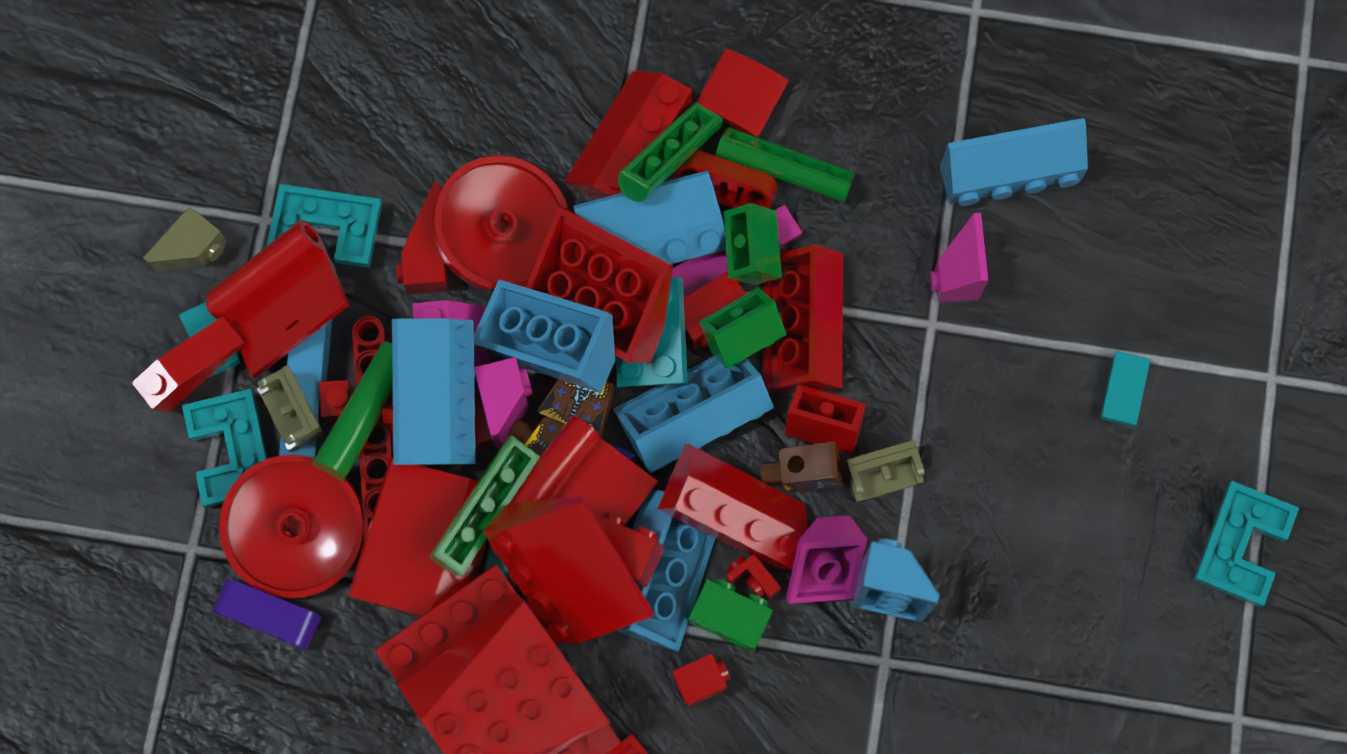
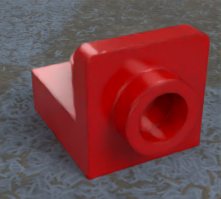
[725,554,781,602]

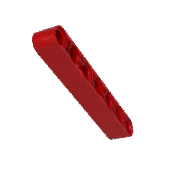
[352,316,394,541]

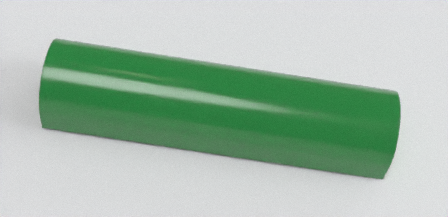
[618,102,723,202]
[716,128,855,203]
[311,342,393,482]
[429,436,540,576]

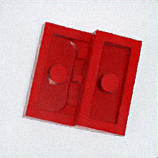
[696,49,789,137]

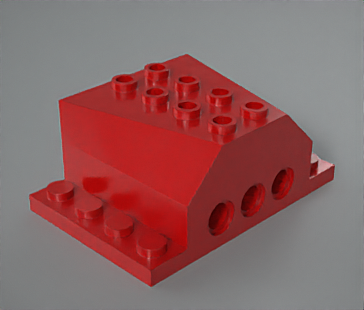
[375,564,621,754]

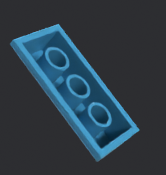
[940,118,1088,206]
[573,170,726,264]
[474,280,615,393]
[392,319,476,465]
[613,356,774,473]
[615,490,715,652]
[851,539,939,623]

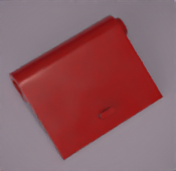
[206,219,350,378]
[510,415,658,526]

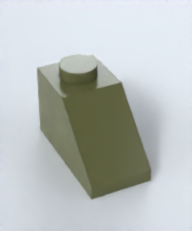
[143,206,227,272]

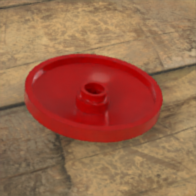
[432,156,568,292]
[219,454,364,598]

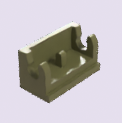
[257,365,325,452]
[844,440,925,503]

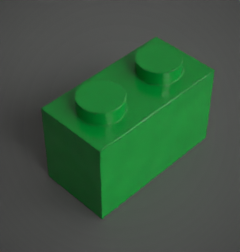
[724,203,782,285]
[699,287,787,369]
[689,578,773,653]

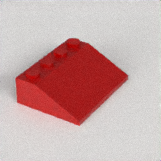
[526,206,673,363]
[348,458,488,619]
[483,497,654,643]

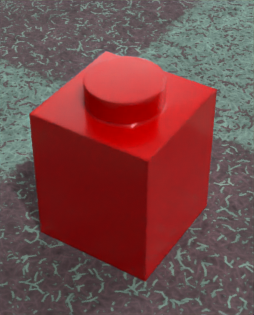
[672,654,730,708]

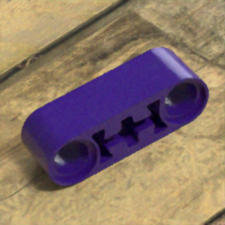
[212,578,321,650]

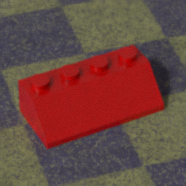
[565,70,692,200]
[762,244,843,393]
[657,443,808,570]

